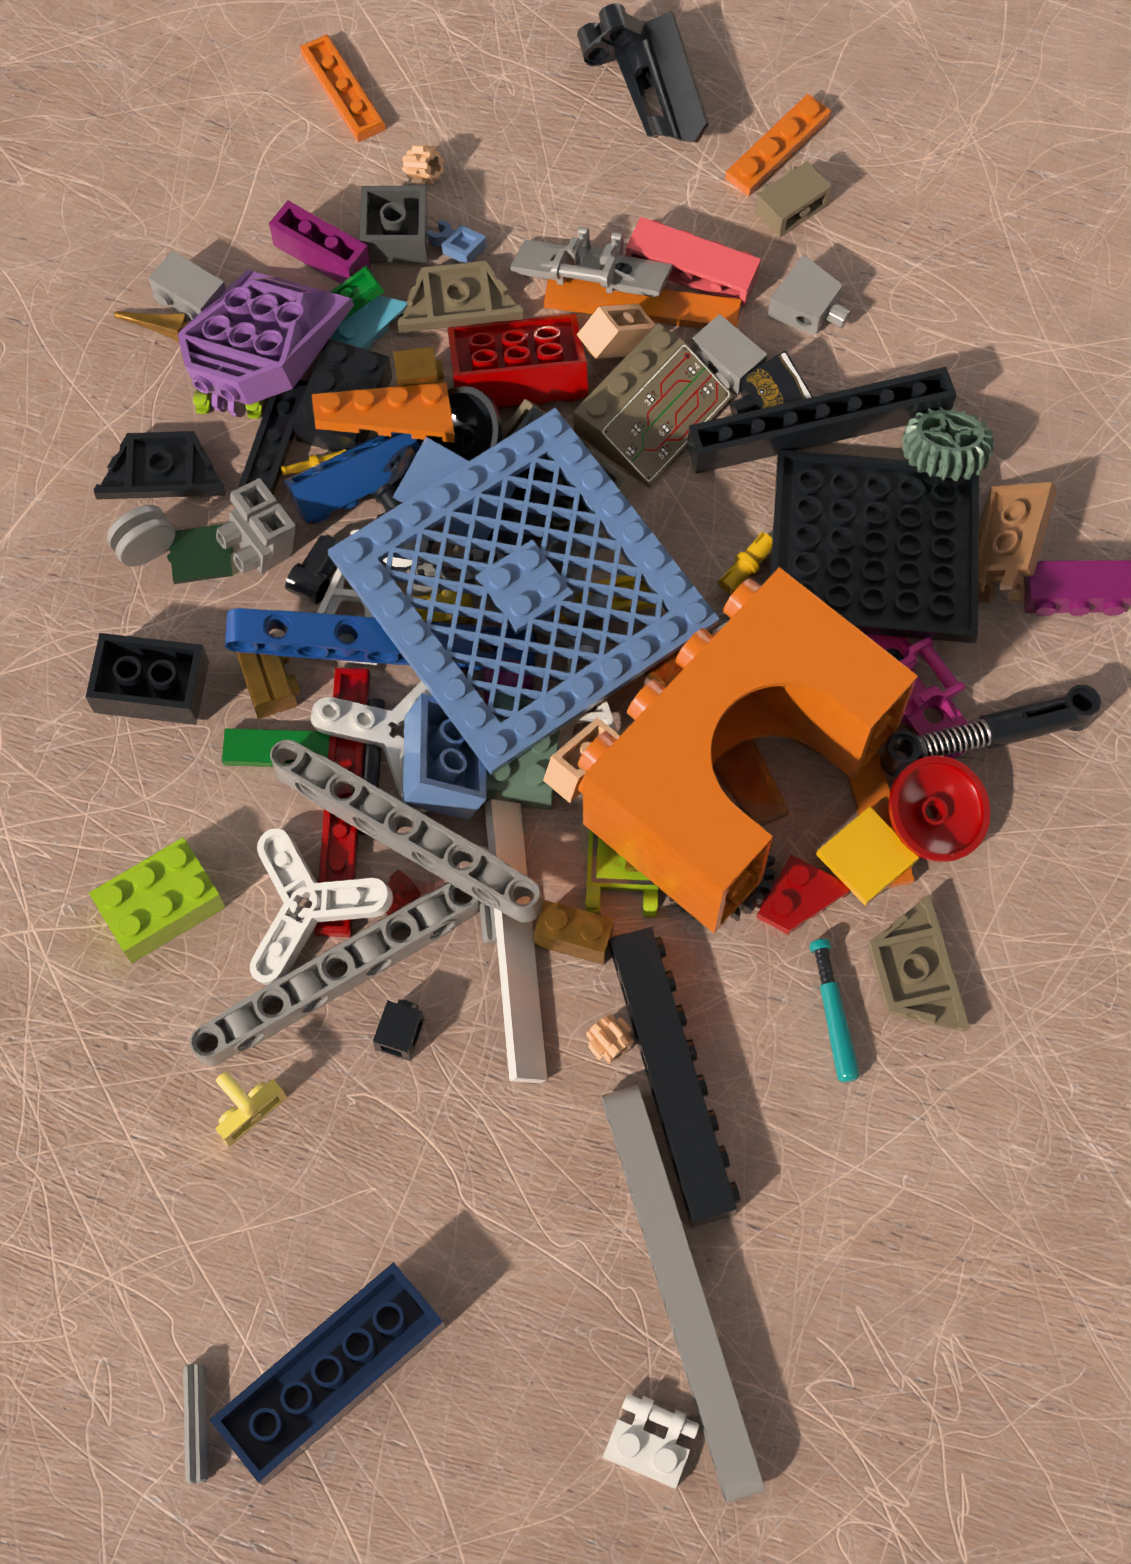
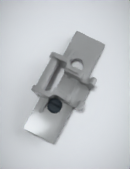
[510,227,673,297]

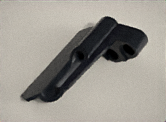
[577,3,709,143]

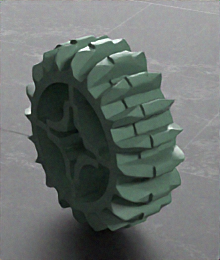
[902,407,994,481]

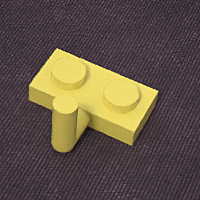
[215,1071,287,1147]

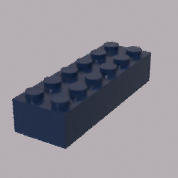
[209,1262,446,1485]

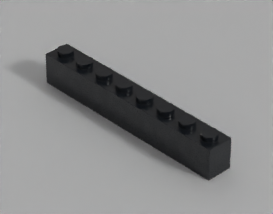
[687,367,957,474]
[609,927,741,1228]

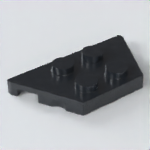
[94,431,225,500]

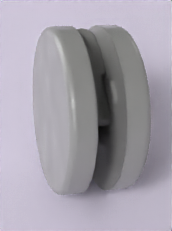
[107,505,175,567]

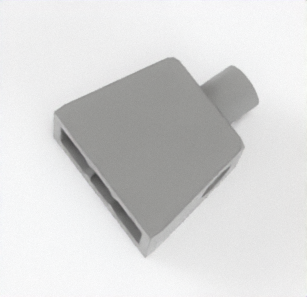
[768,255,851,334]

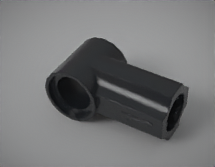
[285,534,339,605]

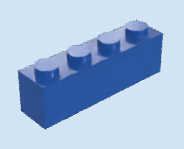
[284,432,420,524]

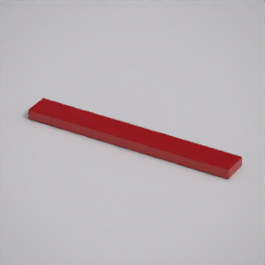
[314,667,371,938]

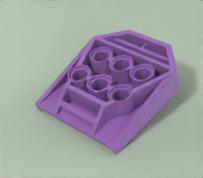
[178,270,354,417]

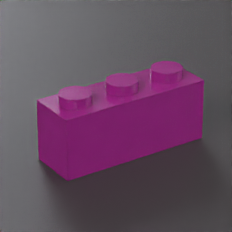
[269,200,371,284]
[1023,560,1131,616]

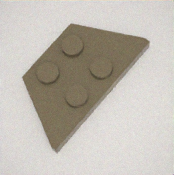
[398,260,523,333]
[868,895,970,1032]

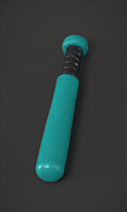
[809,939,859,1083]

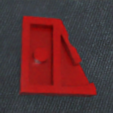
[756,854,850,934]

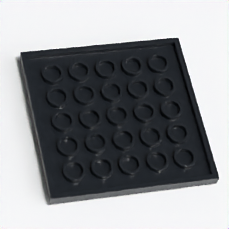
[770,450,979,643]

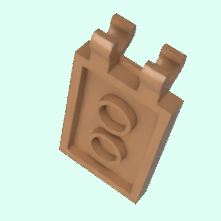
[978,482,1058,603]

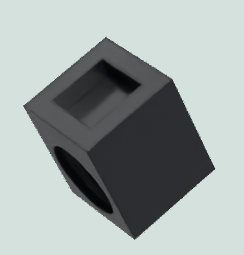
[373,999,425,1061]

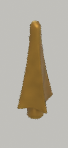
[114,311,188,342]

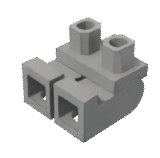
[216,478,296,575]

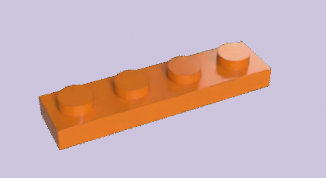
[725,93,831,196]

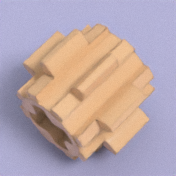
[402,145,444,185]
[586,1014,634,1063]

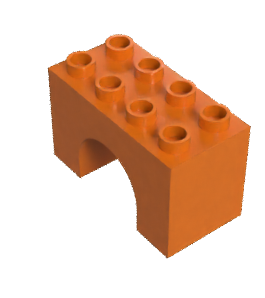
[578,567,918,934]

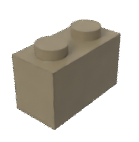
[755,161,832,238]

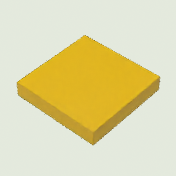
[816,806,919,906]

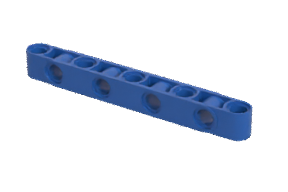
[224,608,536,671]

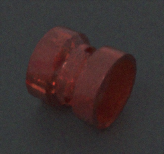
[386,869,422,916]

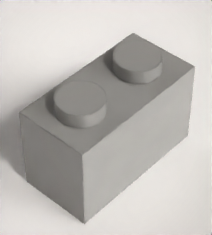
[148,251,226,322]
[691,314,767,396]

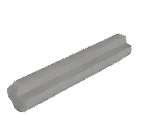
[183,1363,208,1484]

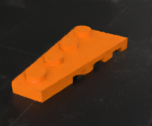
[312,382,455,443]

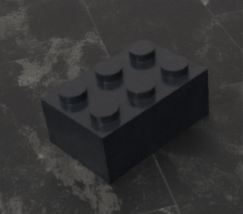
[292,339,392,452]
[85,633,209,725]

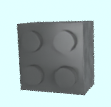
[360,185,428,263]

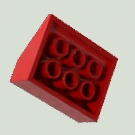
[447,314,588,408]

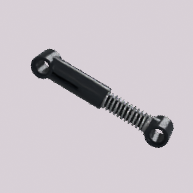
[880,684,1101,777]

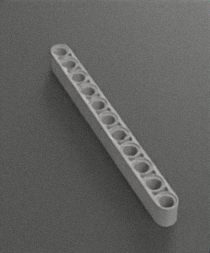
[601,1085,764,1503]

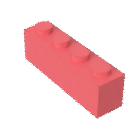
[626,217,761,308]

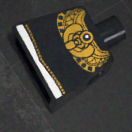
[730,351,813,415]

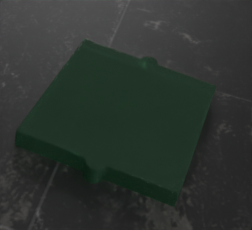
[167,524,234,584]

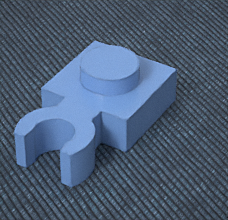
[427,220,487,263]

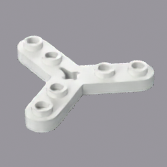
[311,681,432,814]
[250,828,393,986]

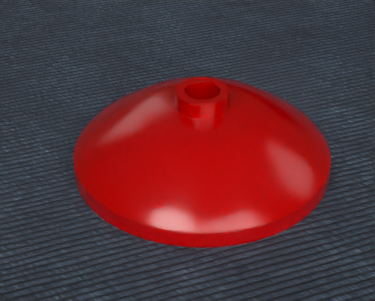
[889,756,990,863]

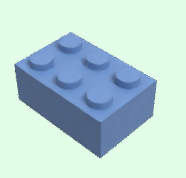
[403,693,486,820]

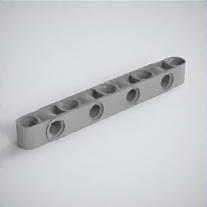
[270,740,542,923]
[190,883,480,1066]

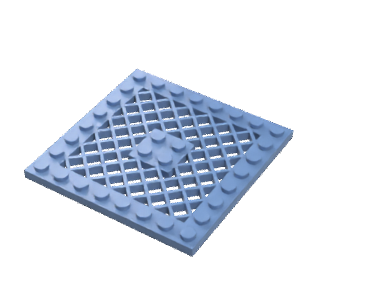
[328,408,720,775]

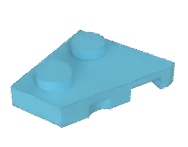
[330,295,407,350]

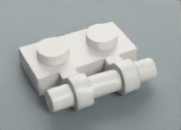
[603,1393,700,1489]

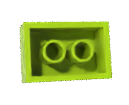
[89,837,226,964]

